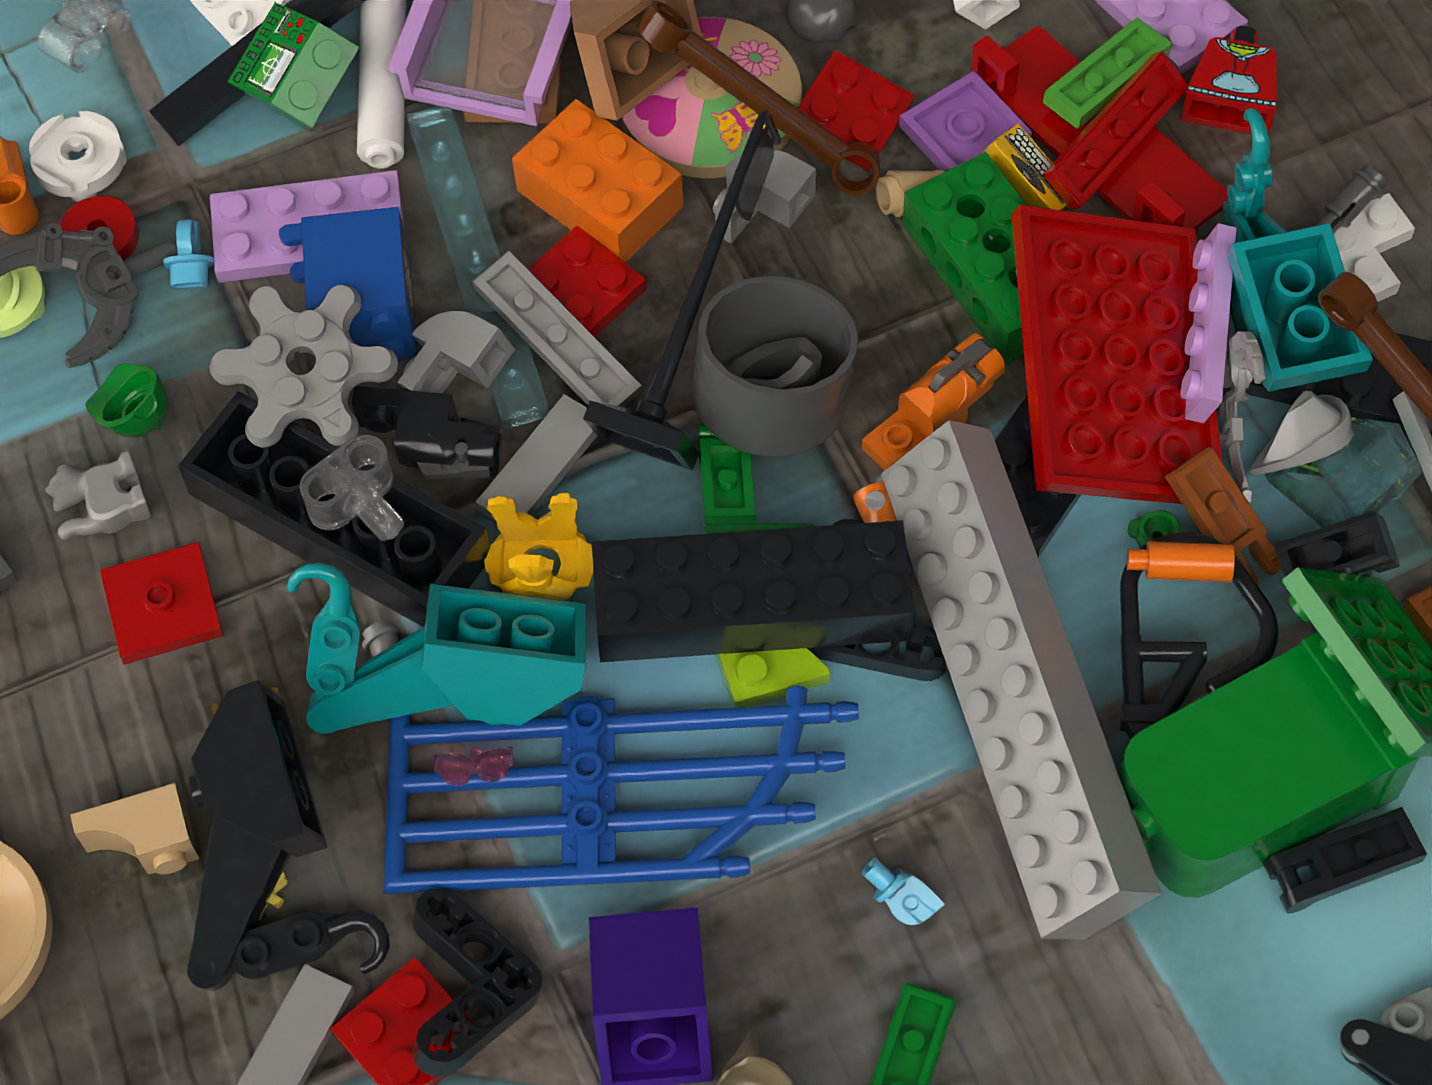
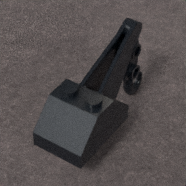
[187,680,390,991]

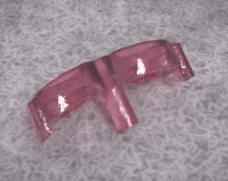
[433,746,514,786]

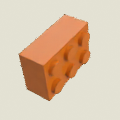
[512,99,684,263]

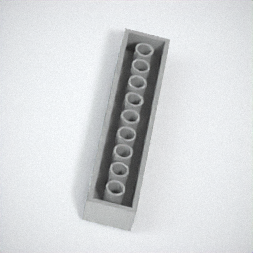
[881,420,1162,940]

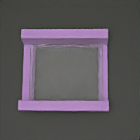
[388,0,572,126]

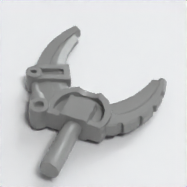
[1219,313,1266,503]

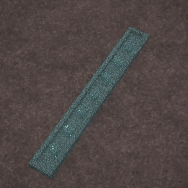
[405,106,550,430]

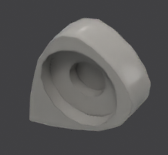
[1249,391,1354,476]

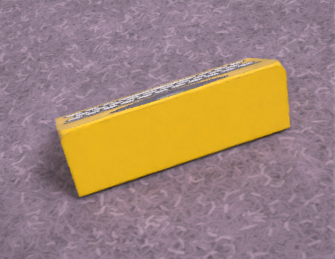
[983,123,1067,210]

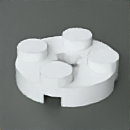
[29,111,127,202]

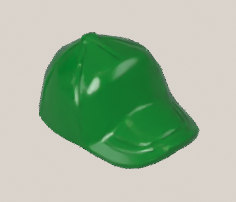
[85,363,169,438]

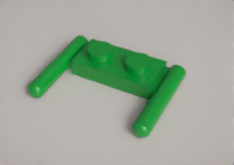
[698,423,814,534]

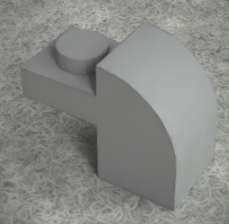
[713,150,816,244]
[398,311,515,394]

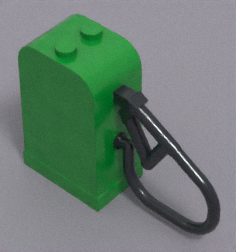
[1118,532,1419,898]

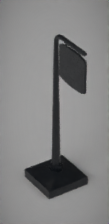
[583,110,781,471]

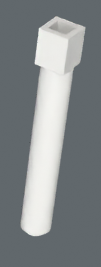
[357,0,406,168]

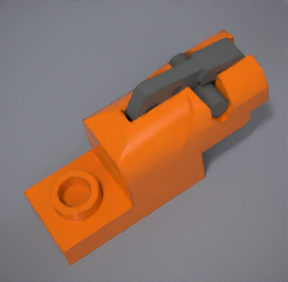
[861,333,1006,471]

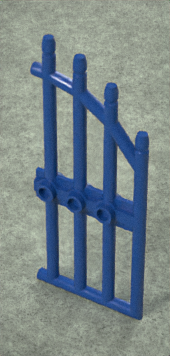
[383,686,859,895]

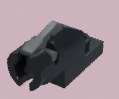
[351,386,502,480]

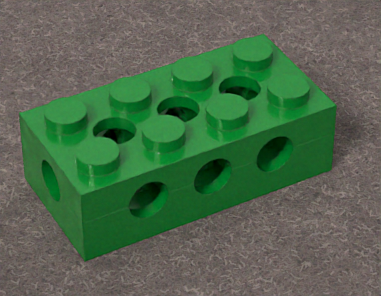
[902,152,1027,364]

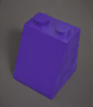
[588,907,713,1085]

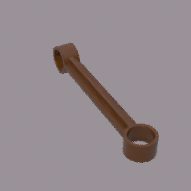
[636,1,880,196]
[1318,272,1432,423]

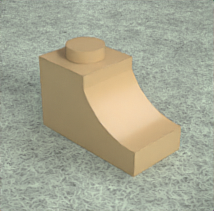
[70,783,200,875]

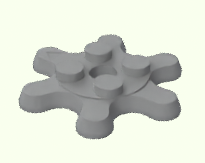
[209,285,398,448]

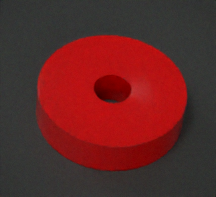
[60,196,139,261]

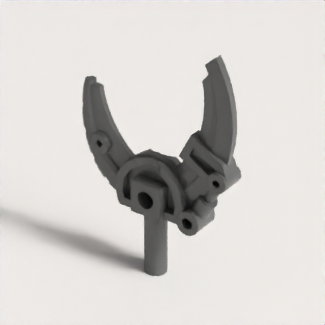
[0,223,178,368]

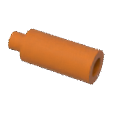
[1127,541,1235,582]

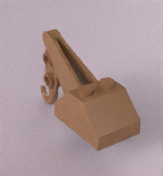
[570,0,702,121]

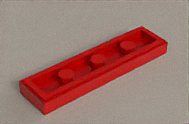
[1043,51,1189,210]

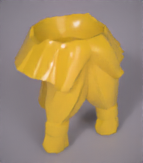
[484,493,594,601]

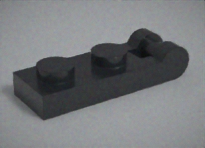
[1263,807,1427,913]

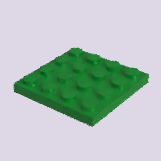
[1282,567,1432,757]

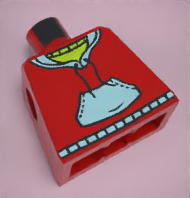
[1181,26,1277,135]

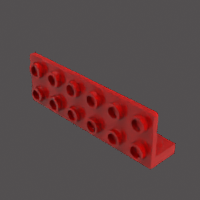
[970,26,1228,230]

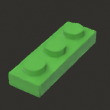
[1043,17,1172,129]

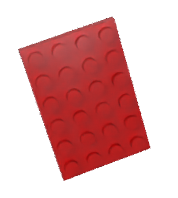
[1011,205,1223,505]

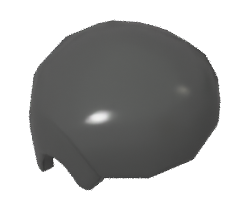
[788,0,858,42]

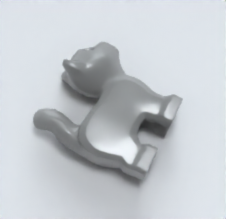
[45,451,151,540]

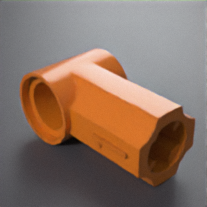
[0,137,39,235]

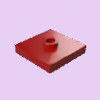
[100,542,224,665]

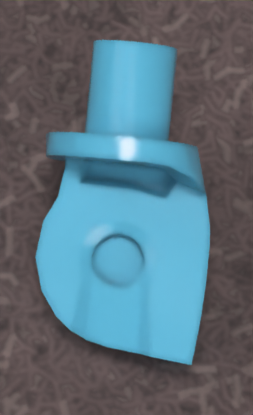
[163,219,214,289]
[861,857,945,925]

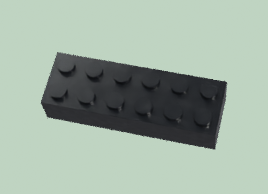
[178,391,490,627]
[592,520,914,663]

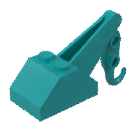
[1222,108,1373,392]
[287,563,586,734]

